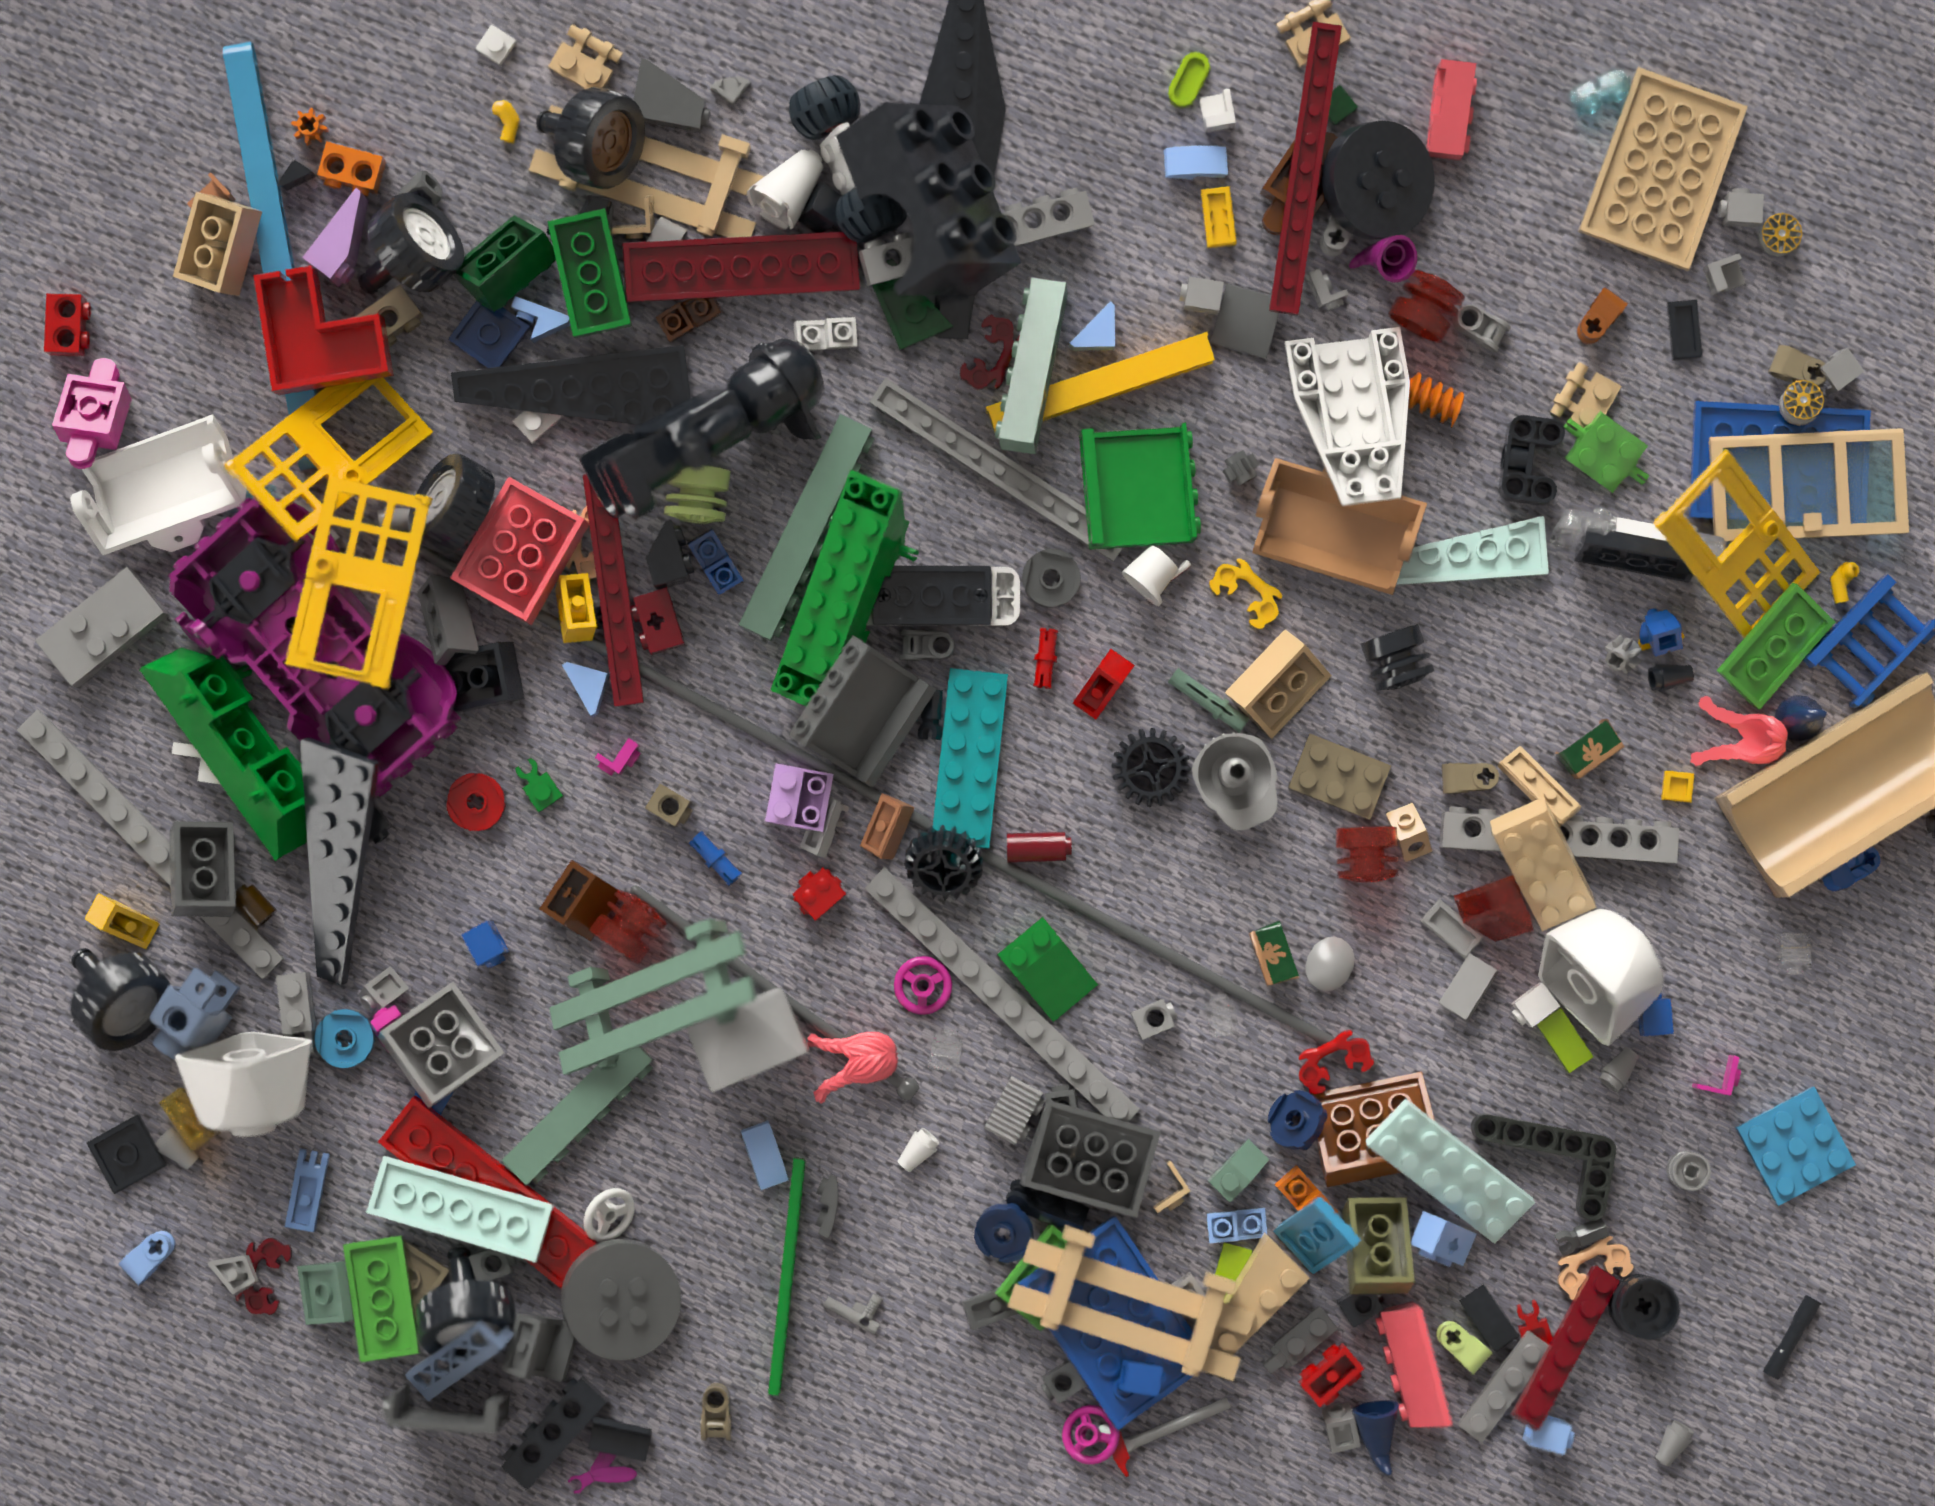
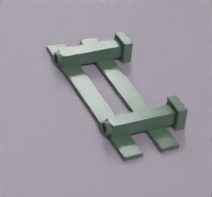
[549,918,756,1075]

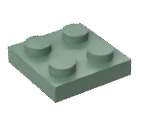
[297,1261,353,1325]

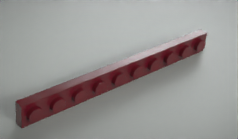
[1269,21,1342,316]

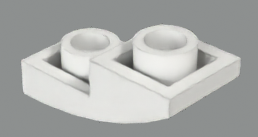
[794,317,857,351]

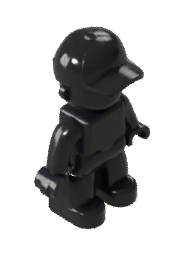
[580,338,824,520]

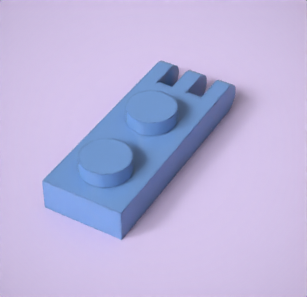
[285,1148,330,1232]

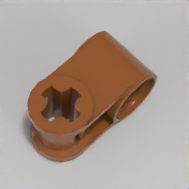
[1577,287,1628,344]

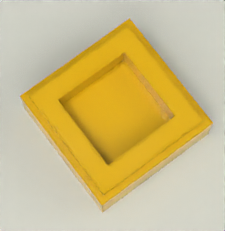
[1661,771,1694,803]

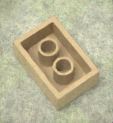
[173,192,263,296]

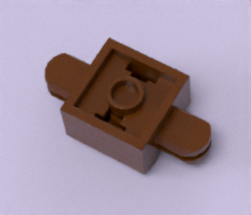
[1260,132,1338,235]

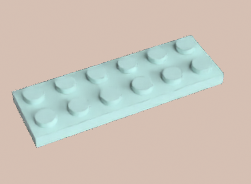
[1366,1099,1535,1244]
[366,1156,554,1262]

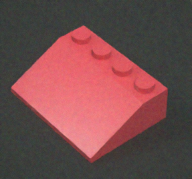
[450,477,589,626]
[1375,1301,1452,1427]

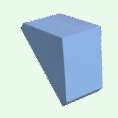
[1069,301,1115,351]
[562,662,609,717]

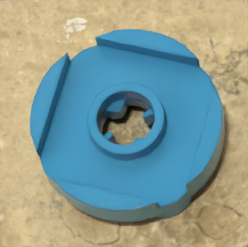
[315,1009,375,1068]

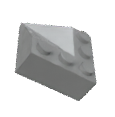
[378,981,505,1108]

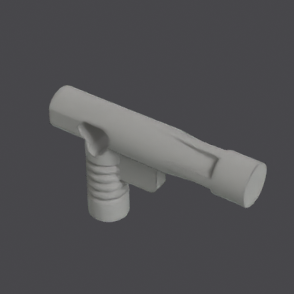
[823,1293,883,1334]

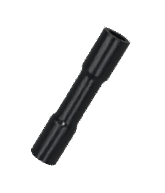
[1763,1295,1821,1380]

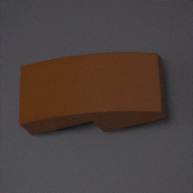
[655,298,724,342]

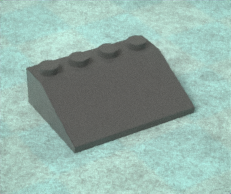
[1020,1100,1161,1218]

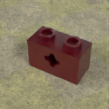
[631,587,685,655]

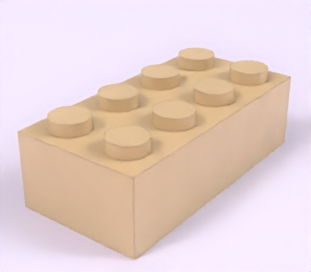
[1490,797,1596,931]

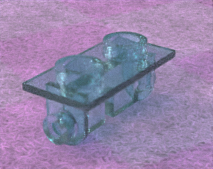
[1569,69,1630,117]

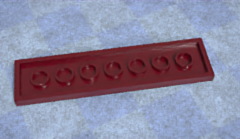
[622,232,860,303]

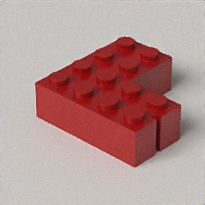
[253,265,394,395]

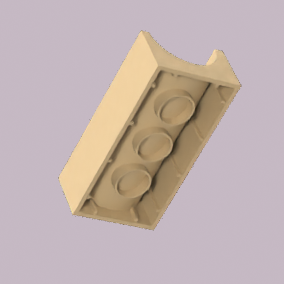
[1714,672,1935,898]

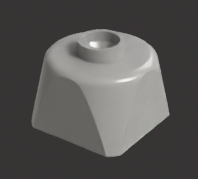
[687,988,810,1093]

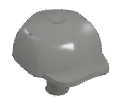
[1192,732,1278,831]

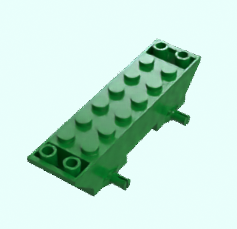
[770,470,919,707]
[139,647,307,861]

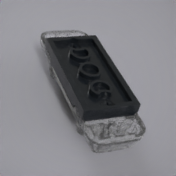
[1550,508,1727,583]

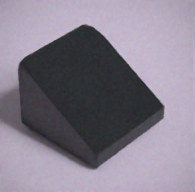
[279,160,316,191]

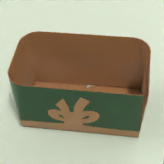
[1555,719,1625,779]
[1249,920,1300,986]

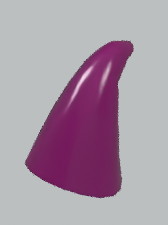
[1349,235,1417,283]

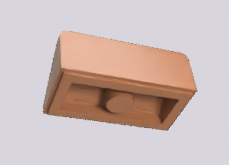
[860,793,914,860]

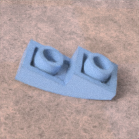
[1164,146,1228,180]
[740,1121,789,1190]
[1207,1208,1267,1243]

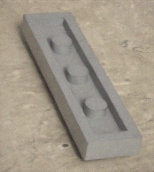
[1458,1330,1548,1442]

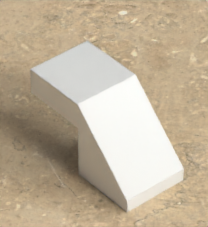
[172,742,220,784]

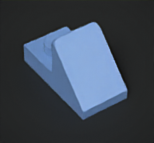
[511,296,571,343]

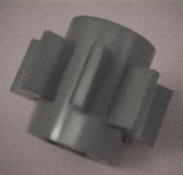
[1223,450,1260,486]

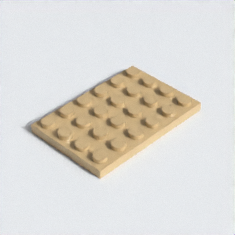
[1578,67,1748,271]

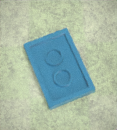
[1273,1197,1361,1274]

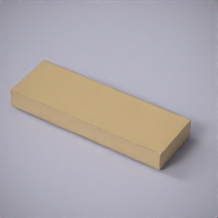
[1498,746,1581,827]

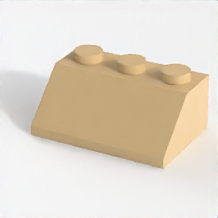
[1225,629,1332,739]

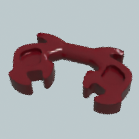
[960,314,1020,390]
[235,1238,292,1315]

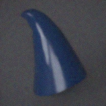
[1775,695,1827,741]
[1352,1400,1399,1476]

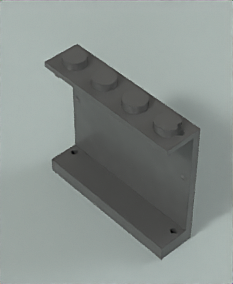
[383,1384,510,1434]

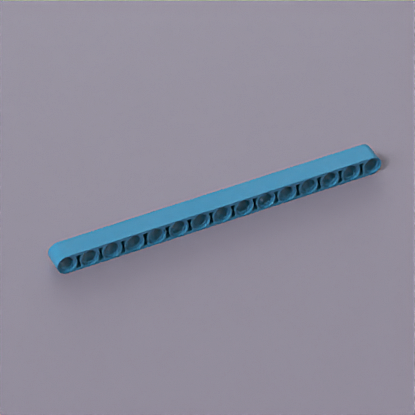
[223,41,324,471]

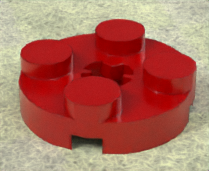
[447,773,506,831]

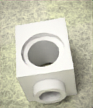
[1511,982,1560,1027]

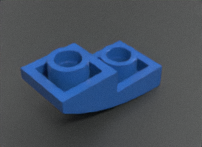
[687,528,743,595]

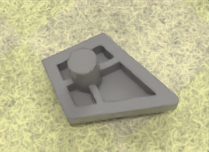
[208,1255,259,1295]

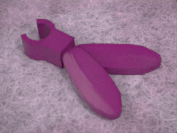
[568,1453,637,1494]

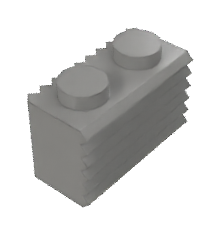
[984,1076,1045,1145]

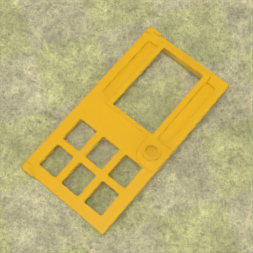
[224,378,433,542]
[1654,450,1820,638]
[285,477,433,689]

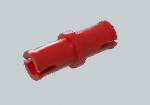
[1033,628,1058,689]

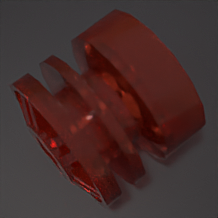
[1388,270,1465,343]
[1335,826,1399,883]
[589,889,668,965]

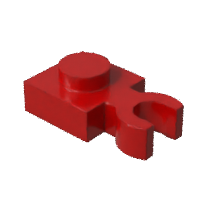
[1516,1299,1553,1345]

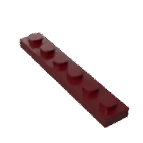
[1511,1265,1620,1431]

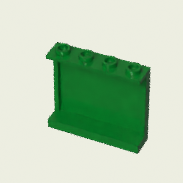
[1079,422,1201,550]

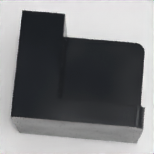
[798,182,842,233]

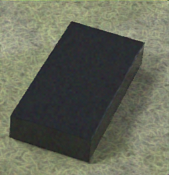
[1667,299,1702,361]

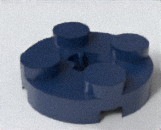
[1268,1090,1327,1150]
[974,1203,1034,1263]

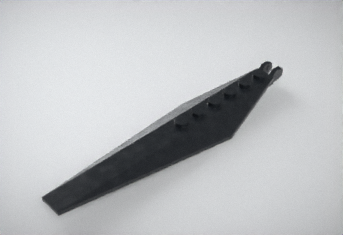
[919,0,1006,339]

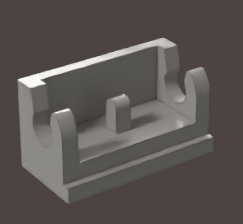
[1439,953,1498,1022]

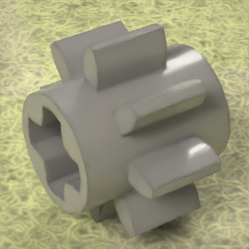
[1604,635,1642,674]

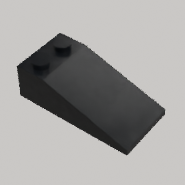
[444,642,525,713]

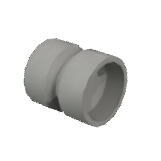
[1666,1151,1711,1191]

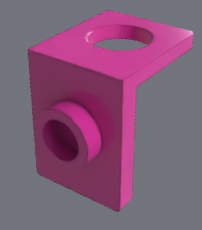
[1692,1055,1741,1096]

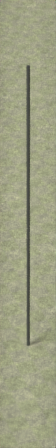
[396,540,1379,1072]

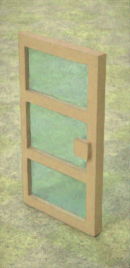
[1708,428,1909,543]

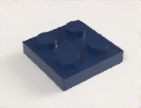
[448,300,530,368]

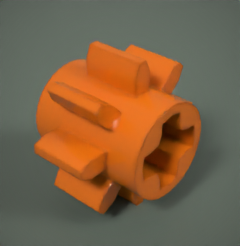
[291,108,329,146]

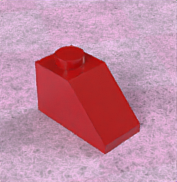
[1073,649,1135,720]

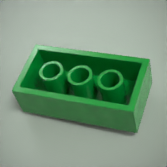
[547,209,632,339]

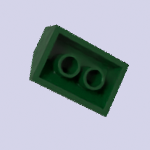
[454,215,556,312]

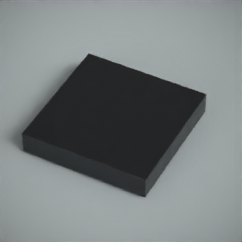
[86,1114,167,1194]

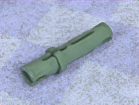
[1168,668,1250,733]

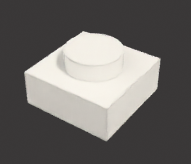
[476,24,517,66]

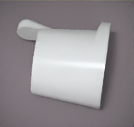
[1122,545,1191,606]

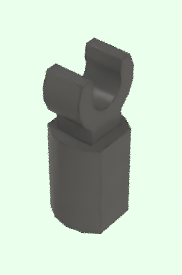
[1554,1218,1609,1256]

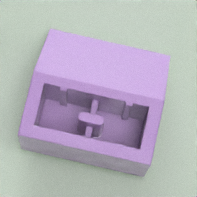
[765,764,834,832]

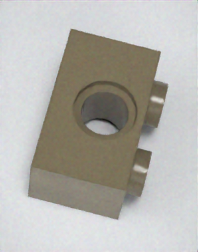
[355,285,424,348]

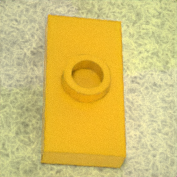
[1200,186,1237,249]

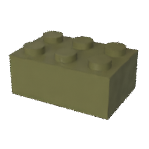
[1342,1197,1415,1294]

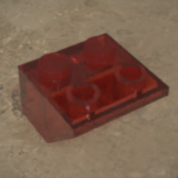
[1453,875,1534,942]

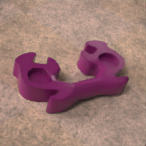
[174,612,226,659]

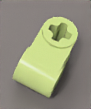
[1436,1321,1493,1375]

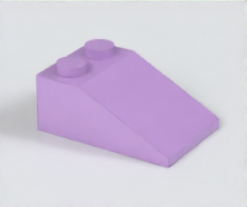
[302,188,368,287]

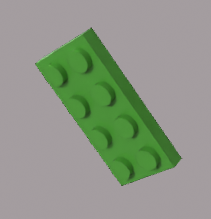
[1716,583,1835,710]
[343,1235,420,1362]

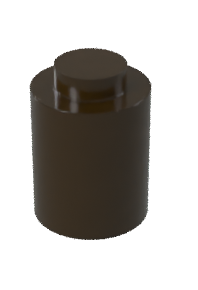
[235,884,277,930]

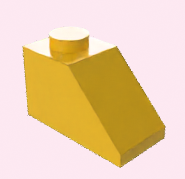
[85,893,160,949]

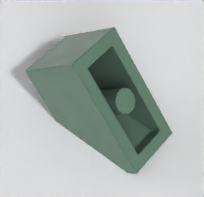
[1207,1139,1269,1202]

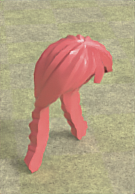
[1690,696,1788,766]
[807,1032,898,1104]

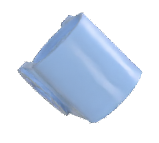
[118,1231,175,1286]

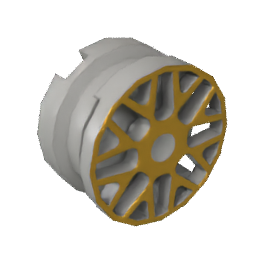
[1758,213,1802,257]
[1779,380,1824,426]

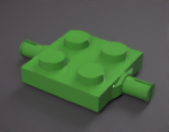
[1564,411,1649,493]

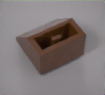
[539,860,623,942]

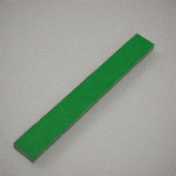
[768,1157,806,1396]

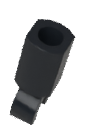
[918,690,943,740]

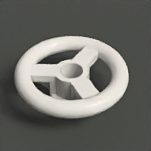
[584,1188,635,1242]

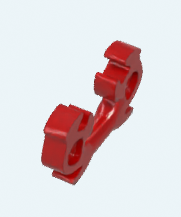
[1299,1030,1374,1094]

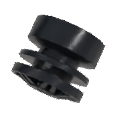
[1360,624,1434,691]
[1608,1273,1680,1340]

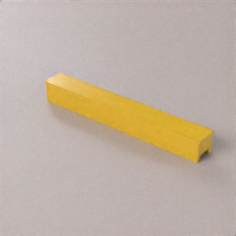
[985,332,1215,432]

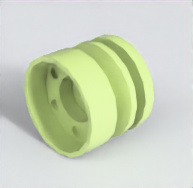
[664,466,731,524]

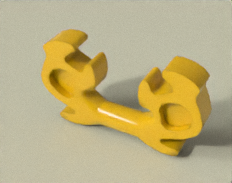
[1209,558,1282,629]

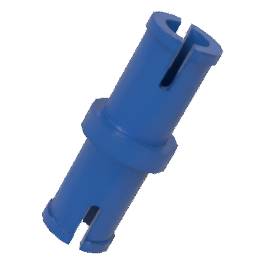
[689,831,742,886]

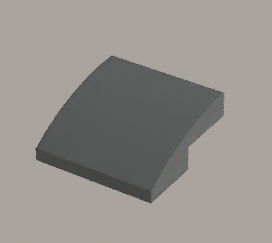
[1210,283,1279,358]

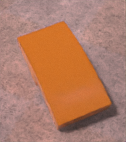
[1274,1165,1338,1214]

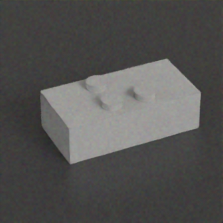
[35,567,169,688]

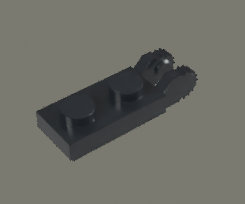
[1005,1179,1089,1230]

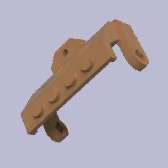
[1252,458,1427,595]

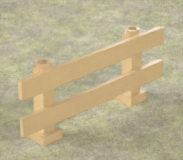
[528,88,764,238]
[1008,1225,1255,1381]

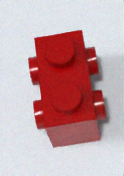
[1298,1343,1365,1407]

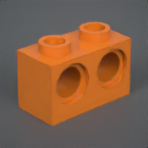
[317,141,386,197]

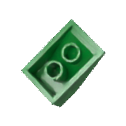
[997,917,1098,1022]

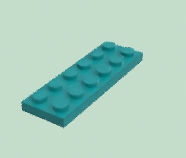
[933,668,1008,849]

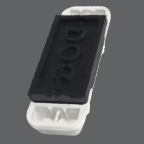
[867,566,1020,626]

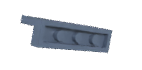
[405,1319,514,1401]

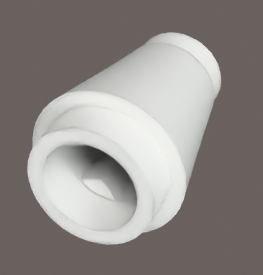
[897,1128,939,1172]

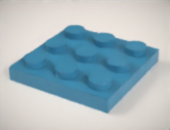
[1735,1086,1856,1206]

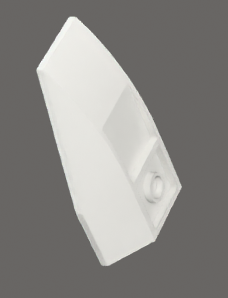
[1284,327,1410,506]

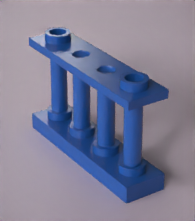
[1803,574,1935,709]

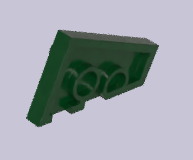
[872,258,954,351]

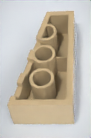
[1210,1233,1310,1355]

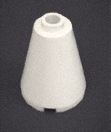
[747,150,823,230]

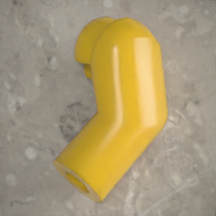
[492,100,520,144]
[1830,562,1860,604]

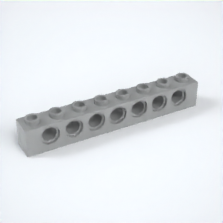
[859,187,1095,286]
[1439,807,1679,864]

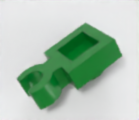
[515,758,563,813]

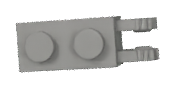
[276,972,316,1055]

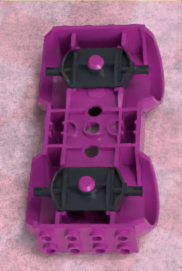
[168,497,461,797]

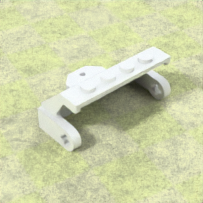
[71,415,246,555]

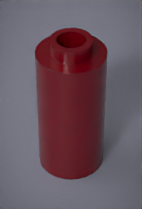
[1006,832,1072,863]

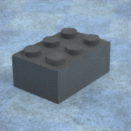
[169,821,236,917]

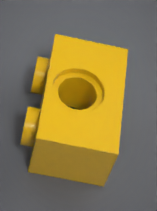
[555,573,597,643]

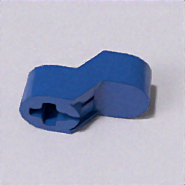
[1822,846,1881,892]

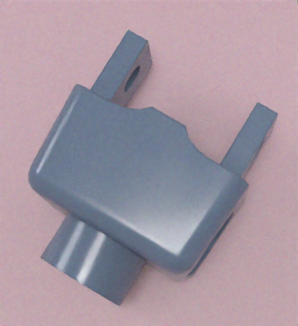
[150,968,240,1060]

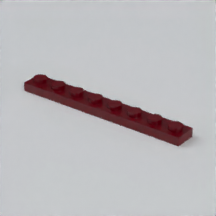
[582,474,644,707]

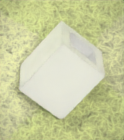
[1200,89,1236,133]

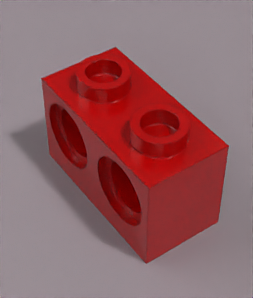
[44,293,91,356]

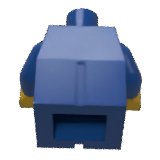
[1638,608,1685,657]

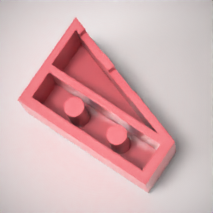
[1427,59,1477,160]

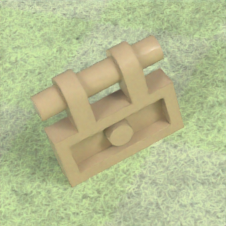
[1276,0,1351,68]
[548,25,623,88]
[1550,362,1622,428]

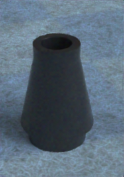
[1648,664,1694,693]

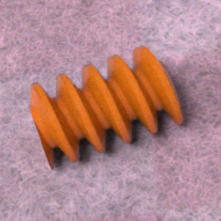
[1408,372,1464,428]

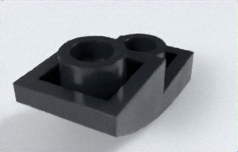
[1459,1284,1520,1352]

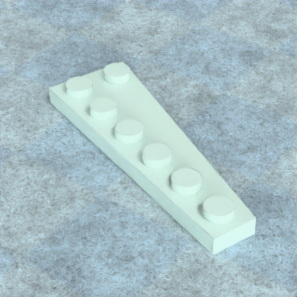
[1396,516,1549,585]

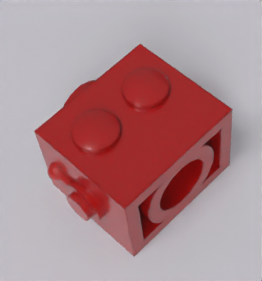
[792,867,847,921]

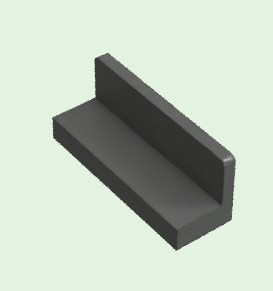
[418,575,479,665]

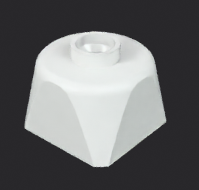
[1538,909,1664,1046]
[175,1032,311,1137]

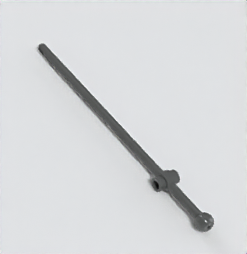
[630,886,920,1101]

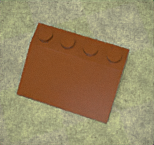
[1311,1072,1435,1187]

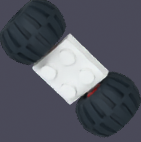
[789,75,907,243]

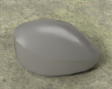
[1305,937,1355,991]

